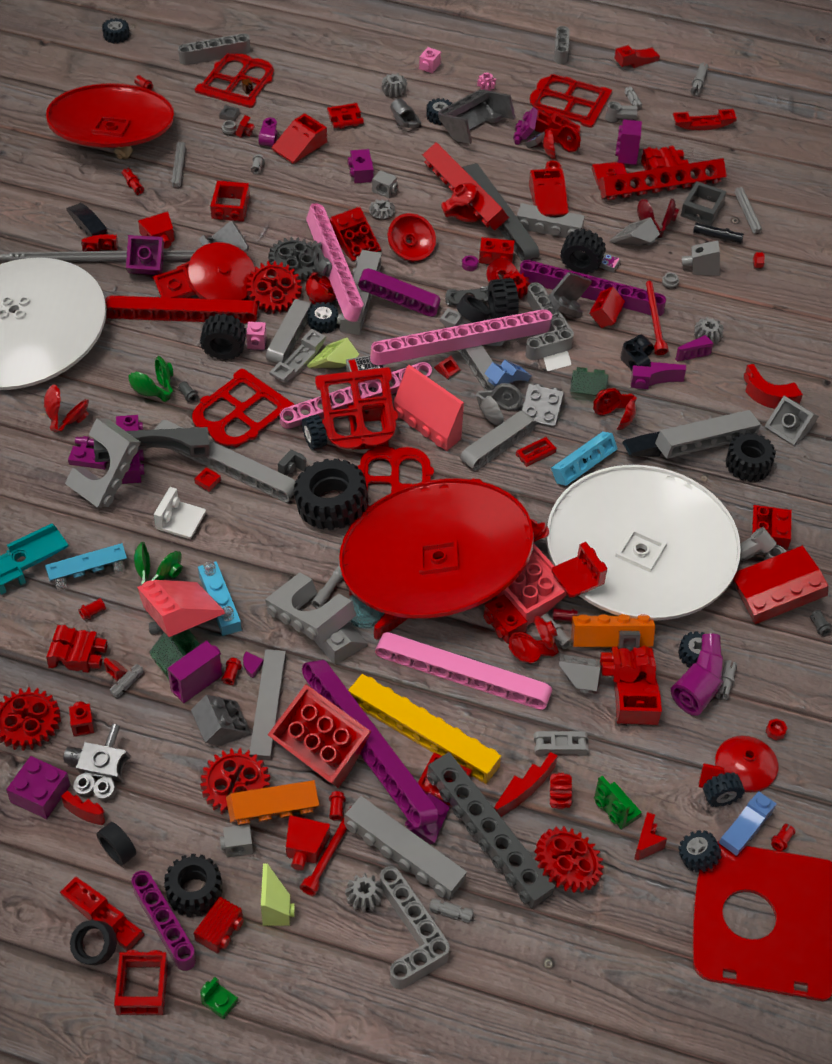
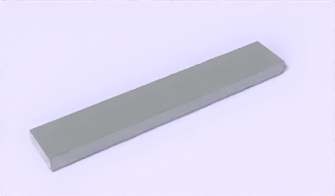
[250,649,286,760]

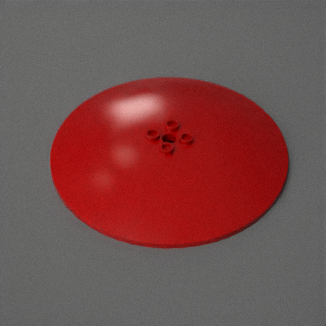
[339,478,534,618]

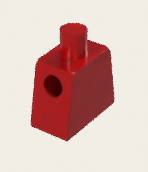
[138,211,175,249]
[286,815,330,871]

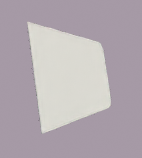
[544,351,571,371]

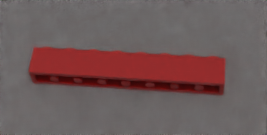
[422,142,509,231]

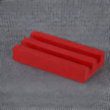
[516,437,557,467]

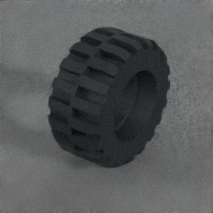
[294,458,369,530]

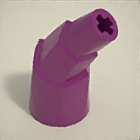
[671,634,723,716]

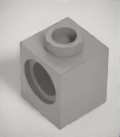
[372,170,398,198]
[220,824,253,858]

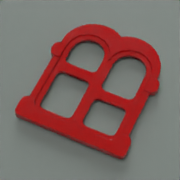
[195,53,274,108]
[530,74,612,128]
[315,367,398,449]
[192,369,294,448]
[357,446,434,508]

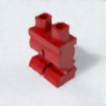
[641,146,689,176]
[46,625,108,673]
[600,645,656,684]

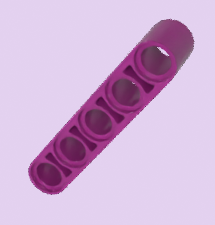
[358,268,441,317]
[131,871,196,971]

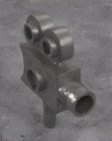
[64,724,131,801]

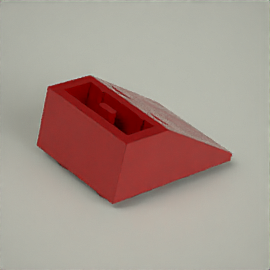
[271,113,327,164]
[529,168,569,216]
[330,206,381,261]
[614,671,662,725]

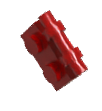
[327,103,364,129]

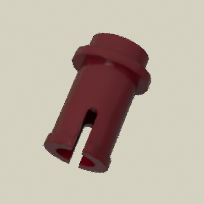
[553,608,578,624]

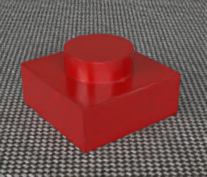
[194,467,221,492]

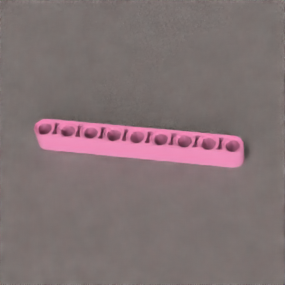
[280,362,432,429]
[375,632,552,710]

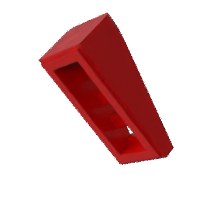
[374,614,408,640]

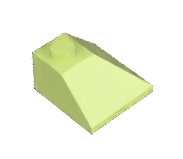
[307,338,359,368]
[261,864,295,926]

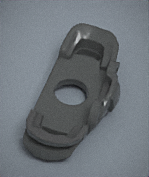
[311,241,332,277]
[445,286,488,306]

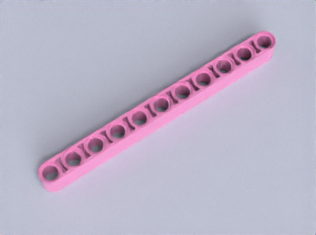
[306,203,363,322]
[370,309,552,365]

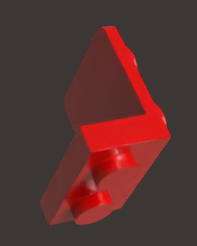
[551,542,607,598]

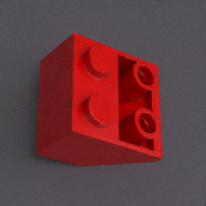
[752,505,792,551]

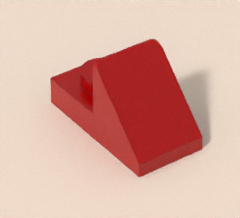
[634,812,667,861]

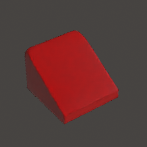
[434,356,461,379]
[104,658,128,681]
[698,763,724,788]

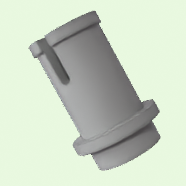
[251,154,265,174]

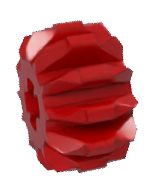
[503,270,531,299]
[550,773,572,809]

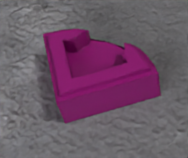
[243,651,264,678]

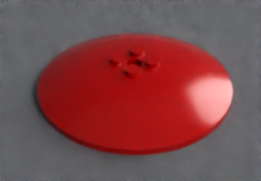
[46,83,174,148]

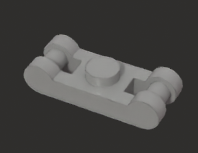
[533,731,589,756]

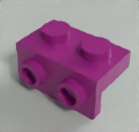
[405,793,449,845]

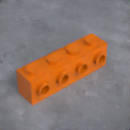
[571,614,655,647]
[226,780,319,825]

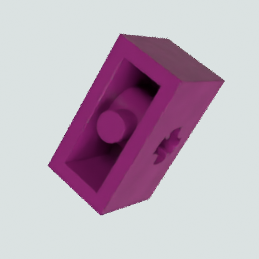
[348,149,374,184]

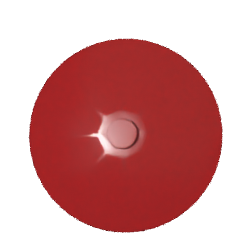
[187,242,255,300]

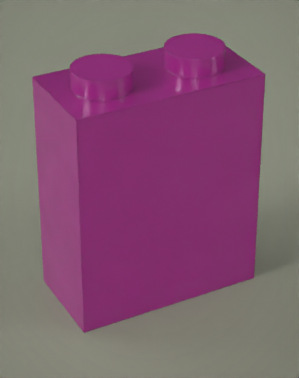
[167,640,222,704]

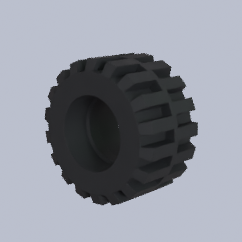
[560,229,606,275]
[488,278,519,319]
[200,314,247,360]
[726,433,776,482]
[164,854,223,917]

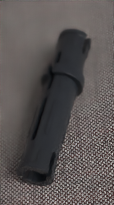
[693,222,744,244]

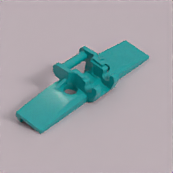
[0,523,69,595]

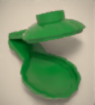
[128,356,173,402]
[134,542,183,584]

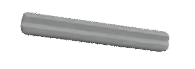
[171,142,186,188]
[734,187,762,234]

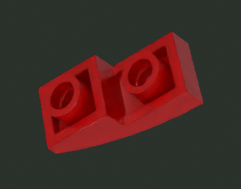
[81,234,118,252]
[61,791,105,825]

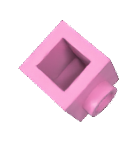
[419,47,441,73]
[246,322,267,350]

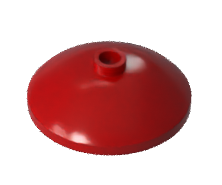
[387,213,436,262]
[715,736,778,793]

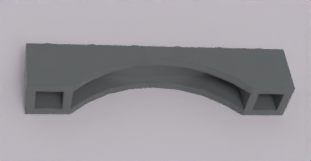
[94,427,209,462]

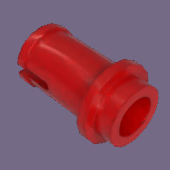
[134,75,153,90]
[78,598,106,620]
[221,658,242,685]
[329,791,346,821]
[771,824,796,851]

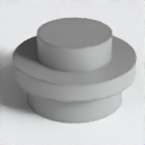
[222,120,237,135]
[662,272,679,288]

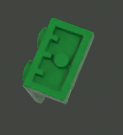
[594,776,642,830]

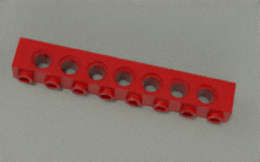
[599,158,727,201]

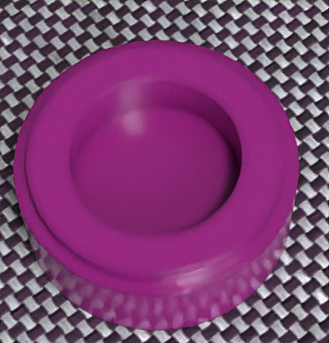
[462,255,479,271]

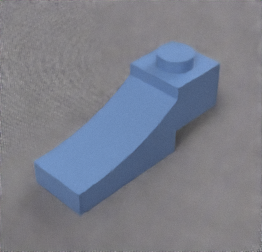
[484,360,532,386]
[719,791,777,856]

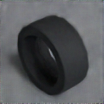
[457,295,491,323]
[97,822,137,866]
[70,920,117,965]

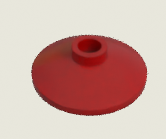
[486,259,517,282]

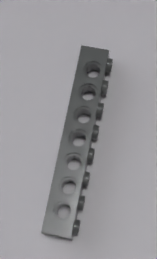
[427,752,555,909]

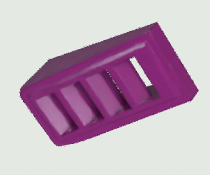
[675,335,713,362]

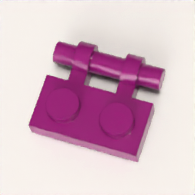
[513,107,538,145]
[68,436,108,470]

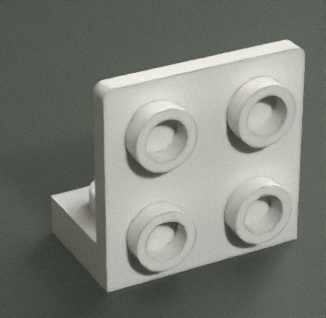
[153,487,206,539]

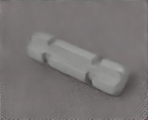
[625,86,642,110]
[110,664,144,698]
[429,898,473,923]

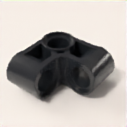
[620,334,654,371]

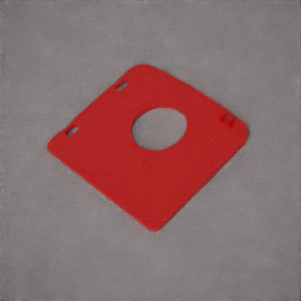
[693,841,832,1001]

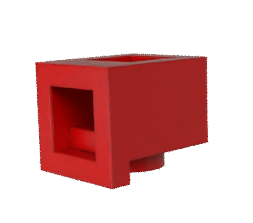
[69,701,94,737]

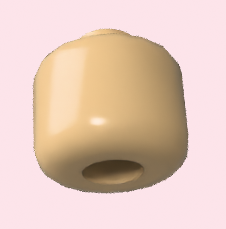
[115,146,133,159]

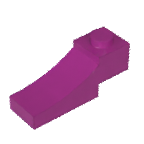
[631,362,686,389]

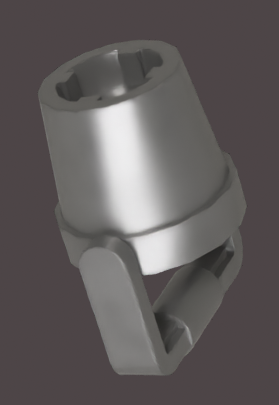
[390,98,421,128]

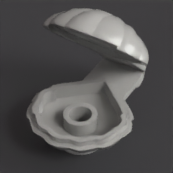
[476,383,523,426]

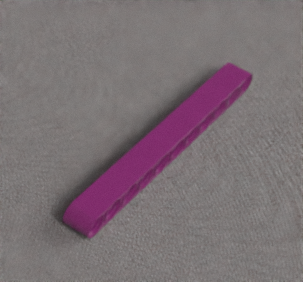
[302,660,438,828]

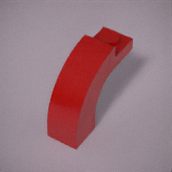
[744,364,803,409]

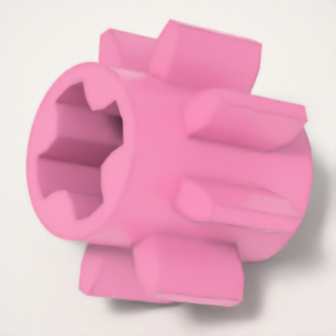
[477,73,496,91]

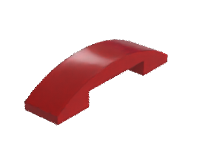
[673,109,737,131]

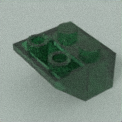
[570,367,609,395]
[149,629,200,680]

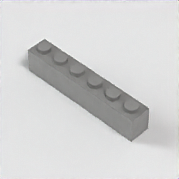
[337,250,382,335]
[655,410,761,459]
[344,796,467,900]

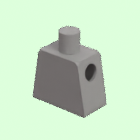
[682,241,720,276]

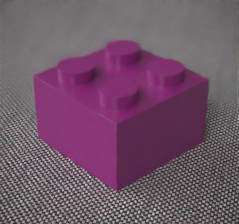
[615,119,642,165]
[126,235,164,275]
[6,756,71,819]

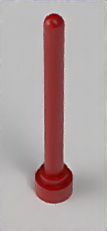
[646,281,669,355]
[300,806,352,896]

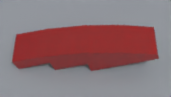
[494,752,558,817]
[60,876,144,951]

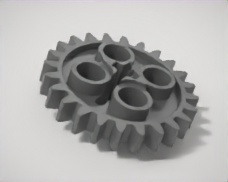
[268,237,319,281]

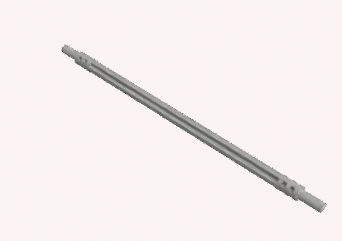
[0,250,197,262]

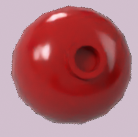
[305,272,336,305]

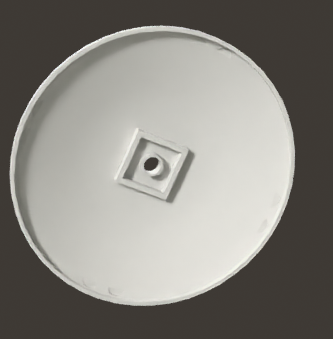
[0,258,106,390]
[546,465,741,621]

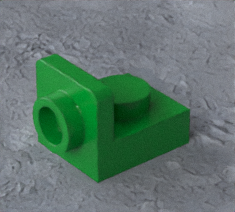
[200,977,238,1019]

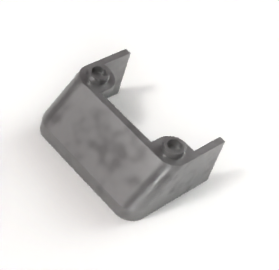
[438,90,516,144]

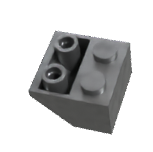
[191,694,250,746]

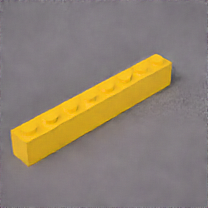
[348,674,501,784]

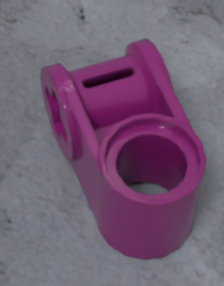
[259,118,278,146]

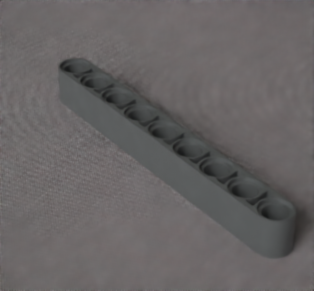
[462,163,540,261]

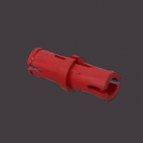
[122,168,144,195]

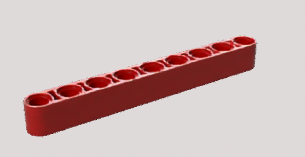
[105,295,258,324]

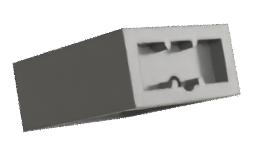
[681,181,727,226]

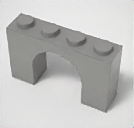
[65,418,140,508]
[265,573,357,644]

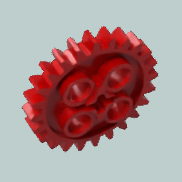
[246,261,302,314]
[0,687,61,751]
[200,748,270,814]
[534,826,604,893]

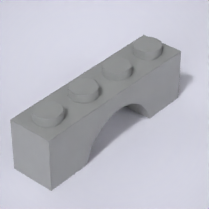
[517,203,585,238]

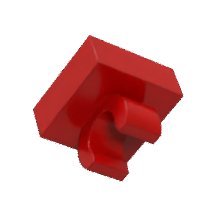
[235,115,255,138]

